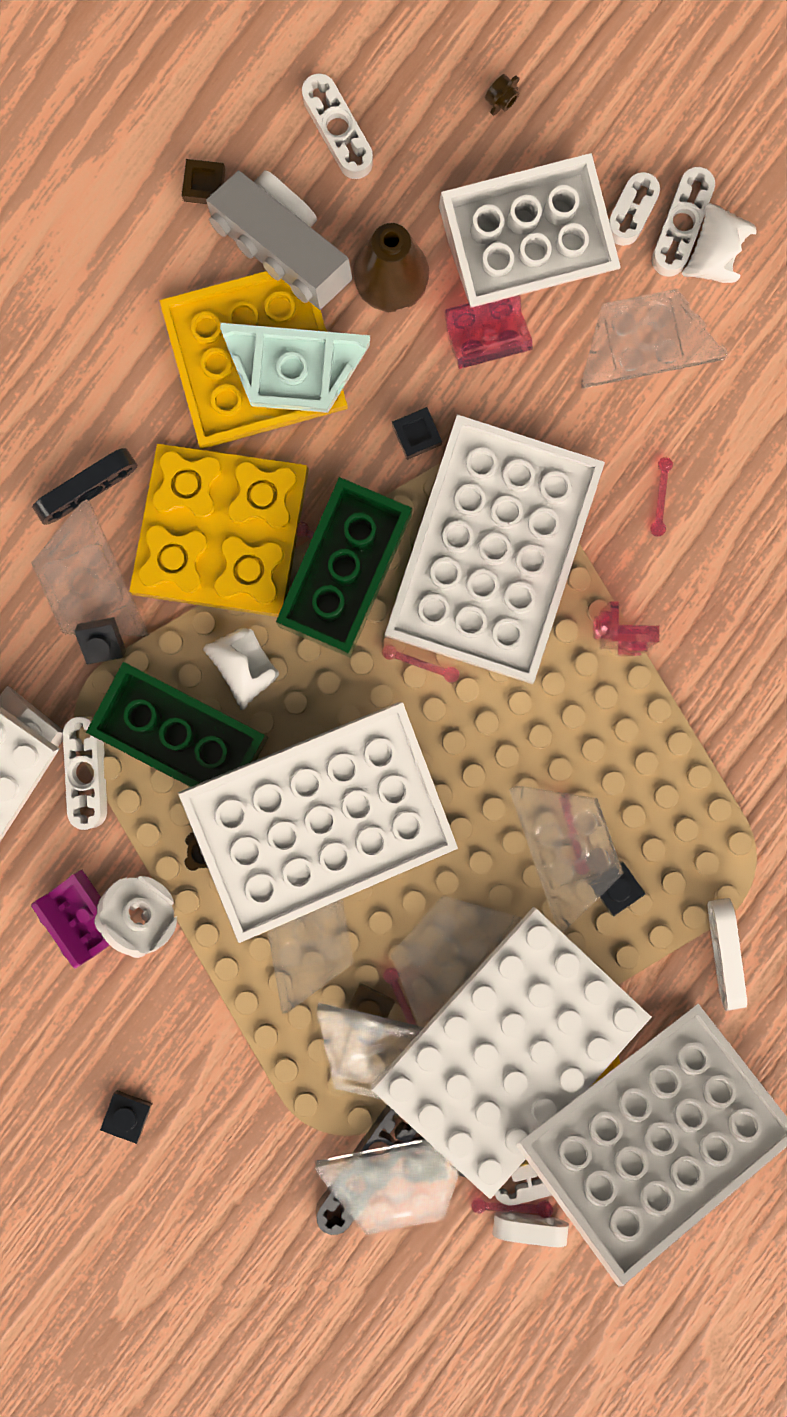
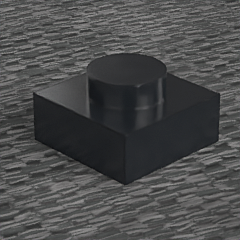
[392,407,442,460]
[74,617,126,665]
[589,861,646,917]
[100,1090,153,1144]

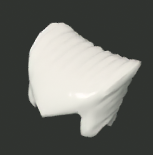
[682,203,756,283]
[203,628,279,710]

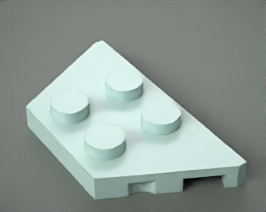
[220,323,370,413]

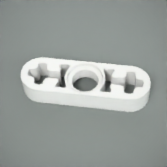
[302,74,373,179]
[652,167,715,277]
[63,716,107,830]
[708,898,747,1011]

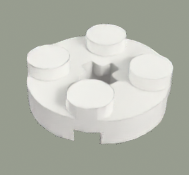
[95,876,177,958]

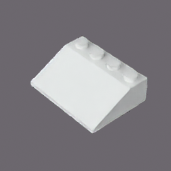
[439,153,621,308]

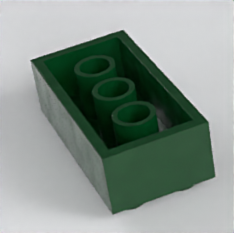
[276,477,412,658]
[85,662,269,787]

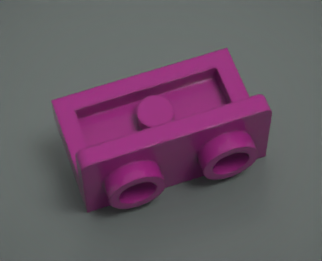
[31,870,110,969]

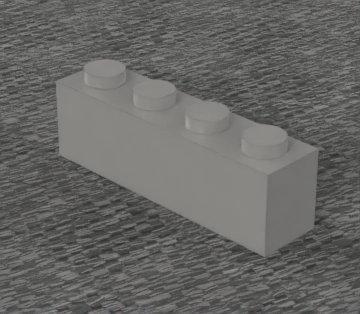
[206,170,352,310]

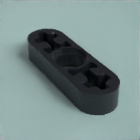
[32,448,138,525]

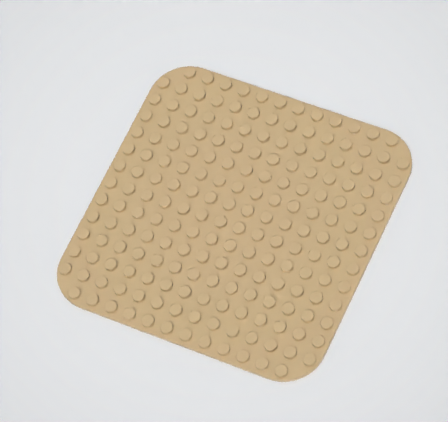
[74,463,757,1136]

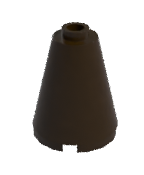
[354,223,429,312]

